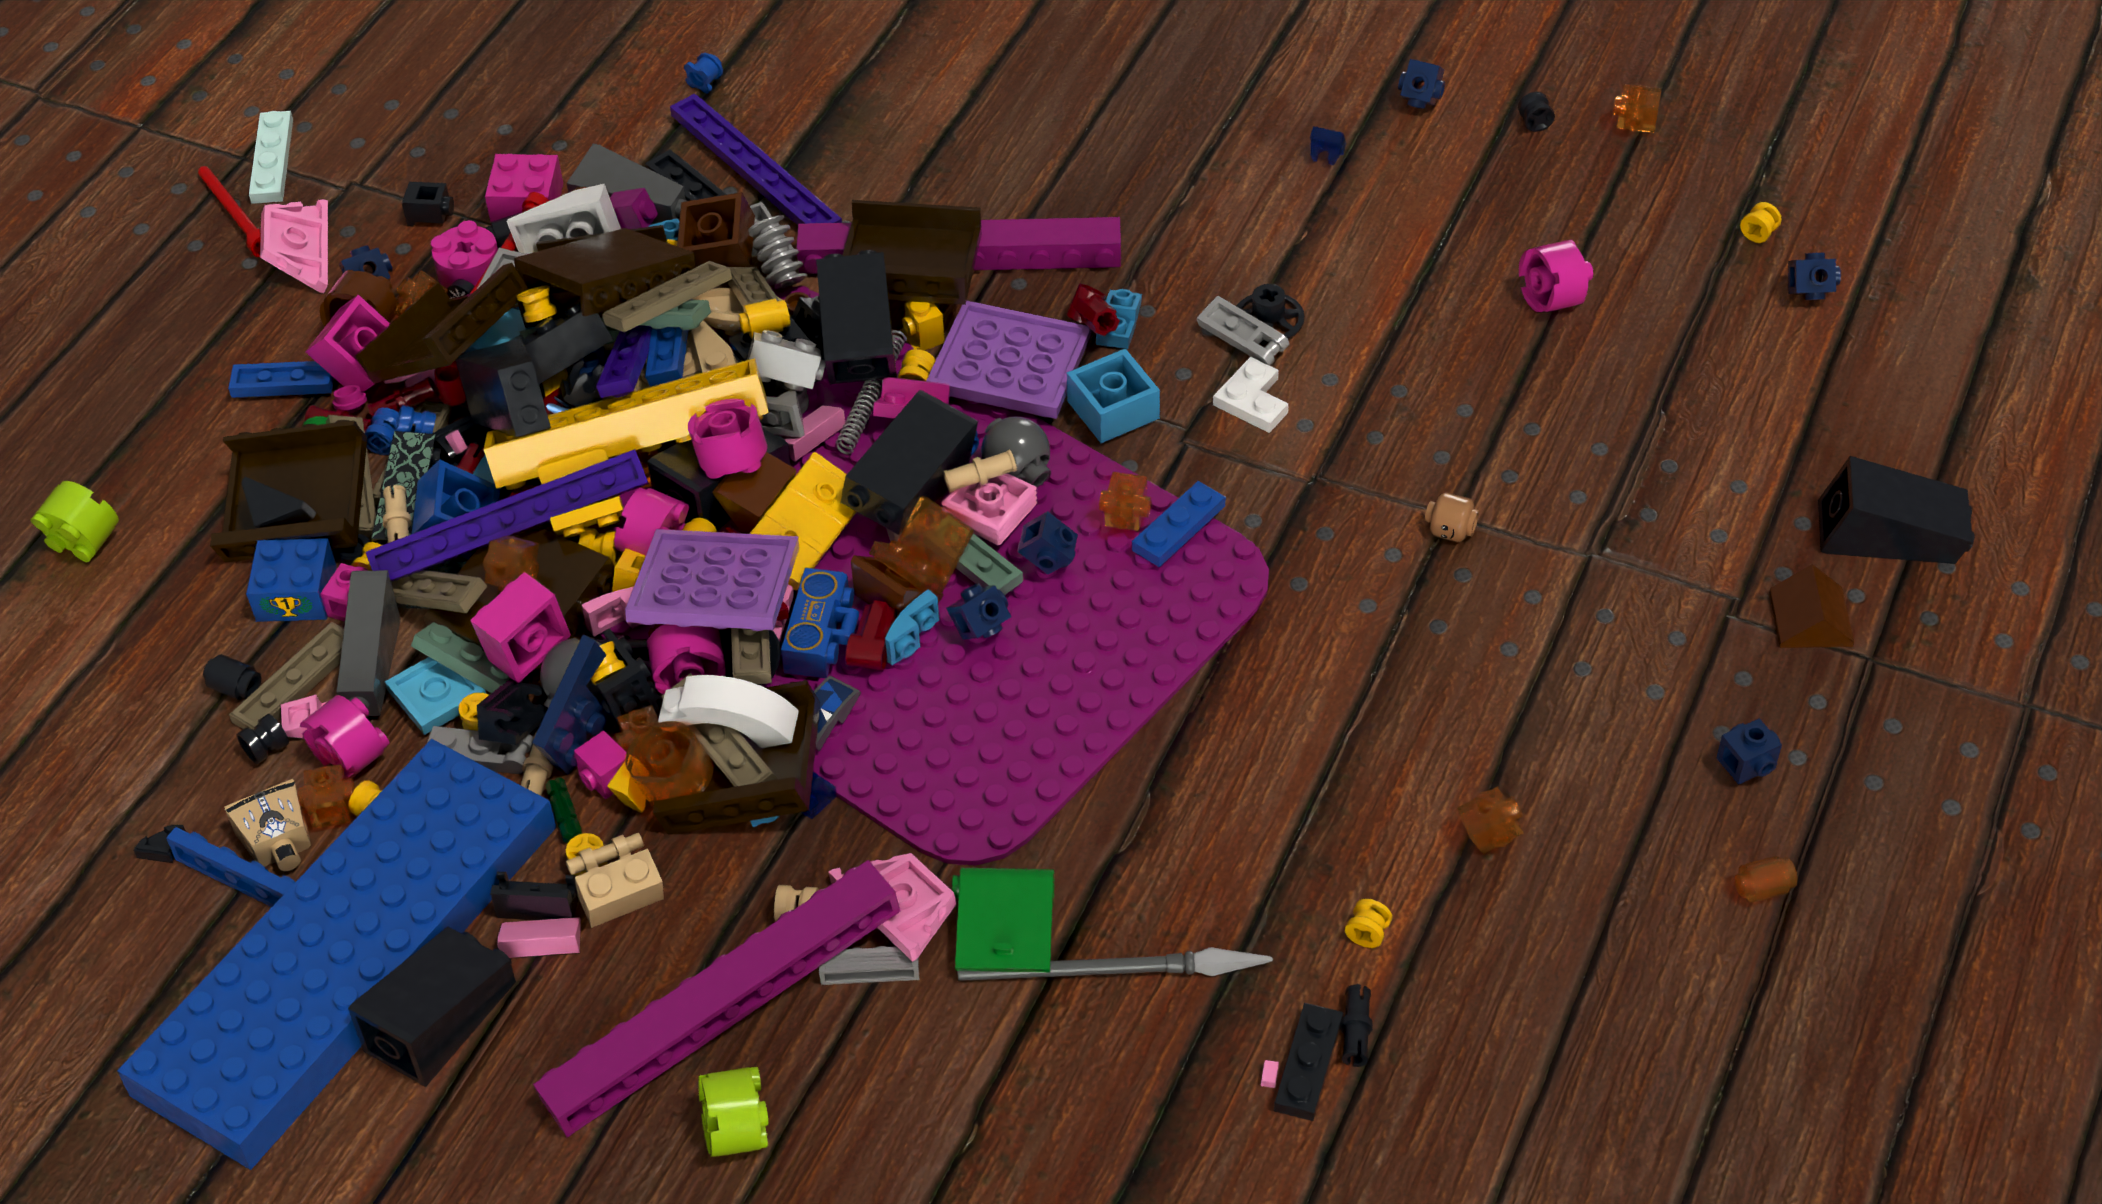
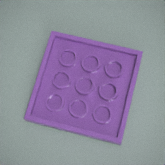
[926,301,1091,419]
[625,529,799,631]

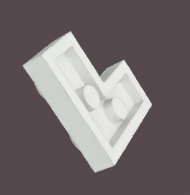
[1213,357,1289,433]

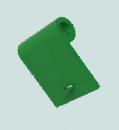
[952,867,1055,972]

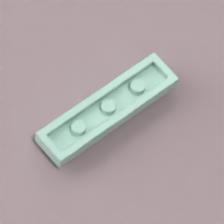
[249,111,293,204]

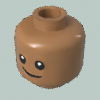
[1425,492,1479,542]

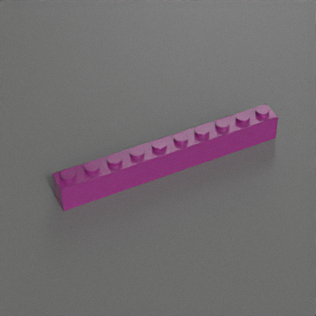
[797,217,1121,274]
[533,860,901,1137]

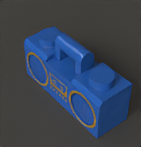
[781,568,859,678]

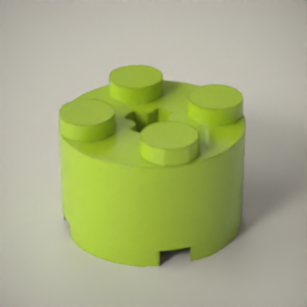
[30,481,119,562]
[698,1067,768,1157]

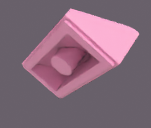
[780,405,845,462]
[497,917,581,958]

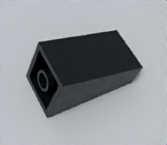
[816,250,897,385]
[455,338,551,437]
[841,390,978,535]
[647,428,791,531]
[1818,456,1975,564]
[348,927,516,1087]

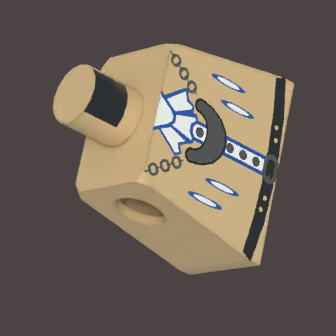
[224,779,311,871]

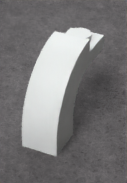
[658,675,799,748]

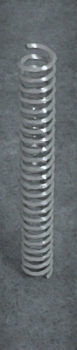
[835,330,907,454]

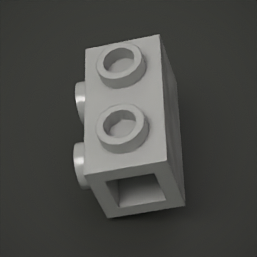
[747,330,825,391]

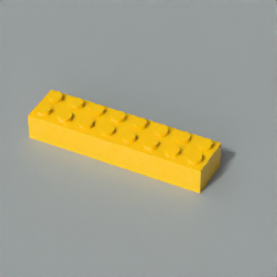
[484,358,769,490]

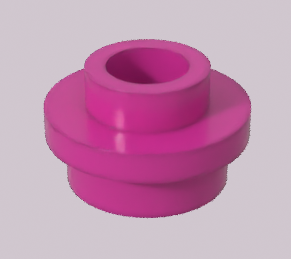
[332,385,367,413]

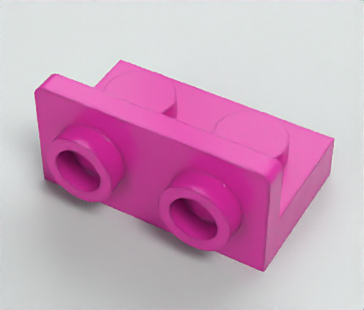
[873,377,950,419]

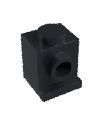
[402,181,454,227]

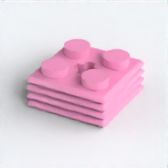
[942,473,1037,545]

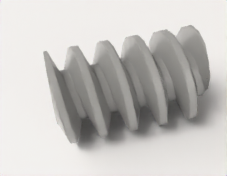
[748,216,807,289]

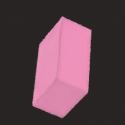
[445,430,467,454]
[1261,1060,1279,1088]

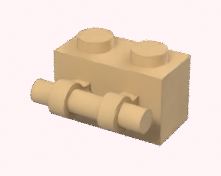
[566,832,664,928]

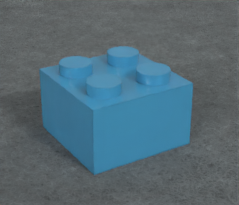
[1067,348,1160,443]

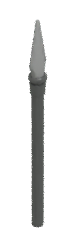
[958,947,1273,981]

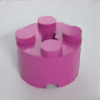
[431,220,498,292]
[1519,240,1593,312]
[688,399,767,479]
[614,487,689,556]
[647,624,726,694]
[300,695,390,782]

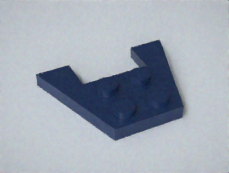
[532,634,615,775]

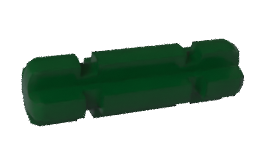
[545,777,583,844]

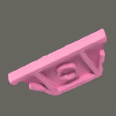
[260,199,328,293]
[828,853,956,962]

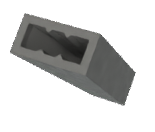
[567,143,687,225]
[337,570,401,716]

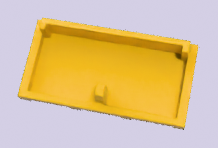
[750,452,857,591]

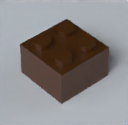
[677,192,755,268]

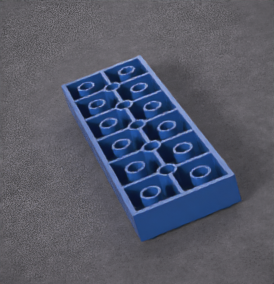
[117,739,556,1170]

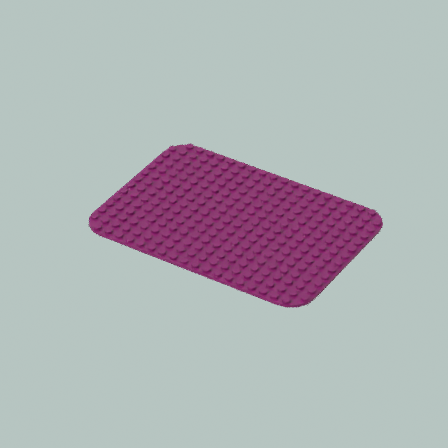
[501,286,1269,866]

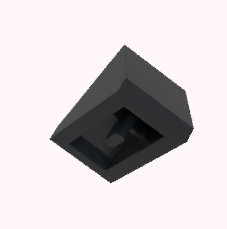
[241,476,317,528]

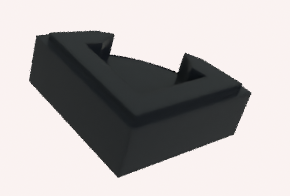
[133,825,186,863]

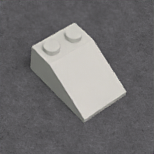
[507,184,621,254]

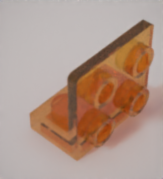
[869,496,974,592]

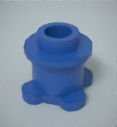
[684,53,723,94]

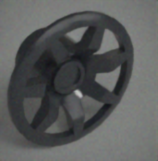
[1236,284,1305,343]

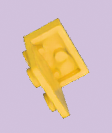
[538,449,624,538]

